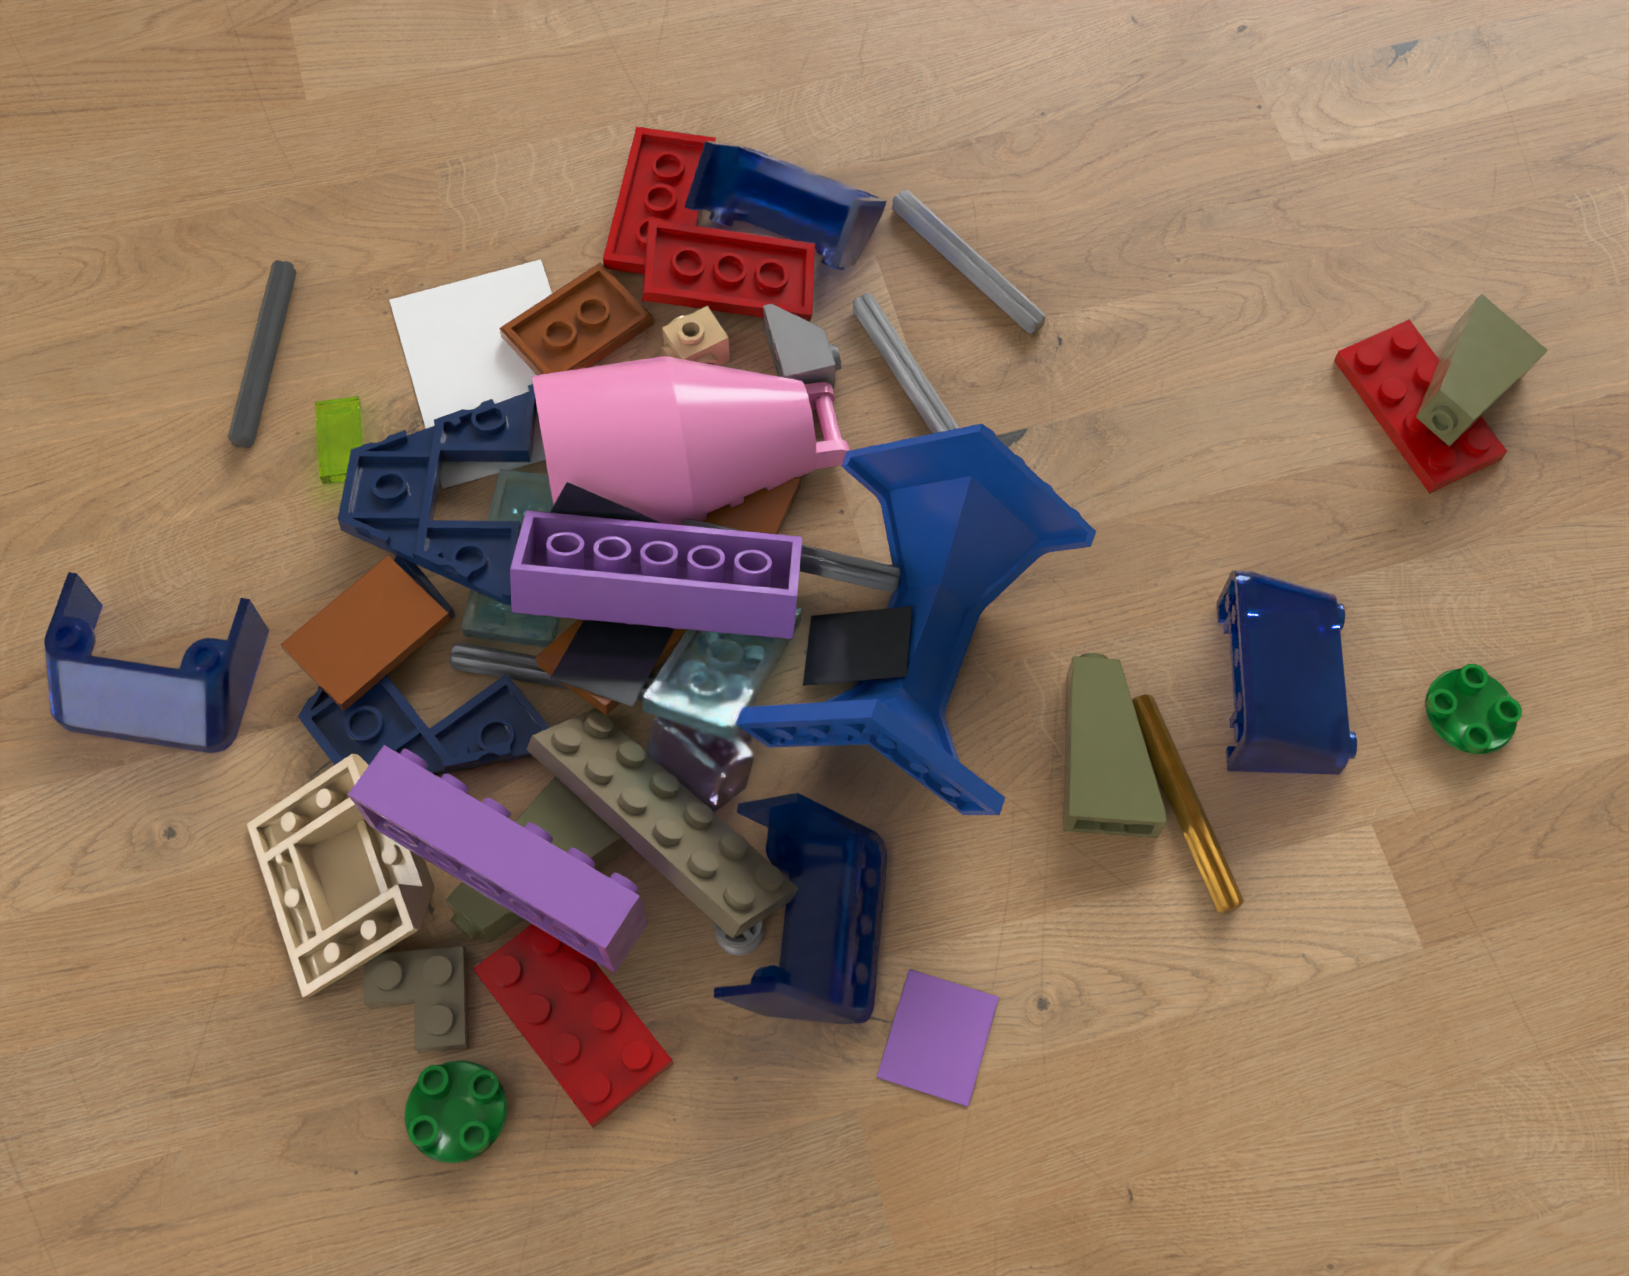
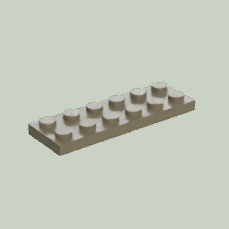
[526,708,798,939]

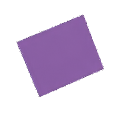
[877,969,999,1107]

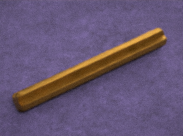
[1132,694,1244,913]

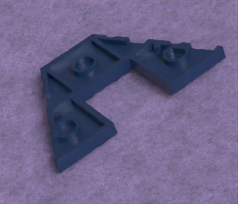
[338,384,537,606]
[298,555,550,775]

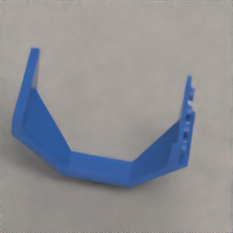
[735,424,1096,815]

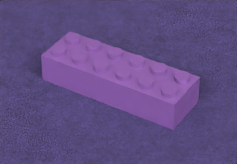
[510,510,802,639]
[348,745,648,974]

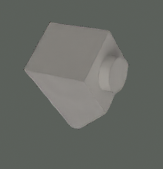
[763,304,841,388]

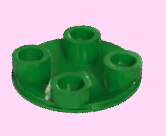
[1425,664,1522,754]
[405,1060,507,1163]

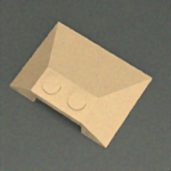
[247,754,435,998]

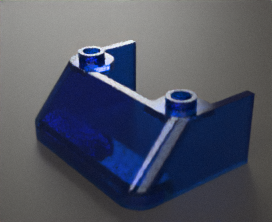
[685,141,887,270]
[44,572,269,753]
[713,793,887,1024]

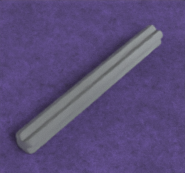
[892,190,1046,334]
[853,293,959,434]

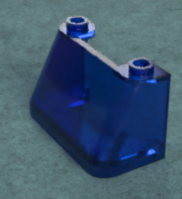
[1216,570,1357,775]

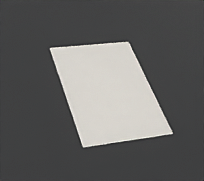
[389,259,552,489]

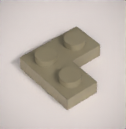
[364,946,469,1053]

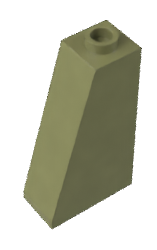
[1416,294,1548,447]
[1063,653,1166,838]
[446,776,632,943]

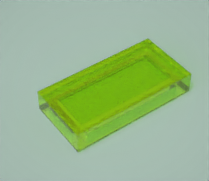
[315,396,364,484]

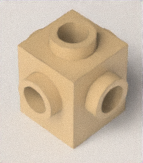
[660,306,730,366]

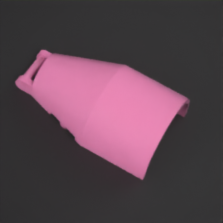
[532,356,850,525]

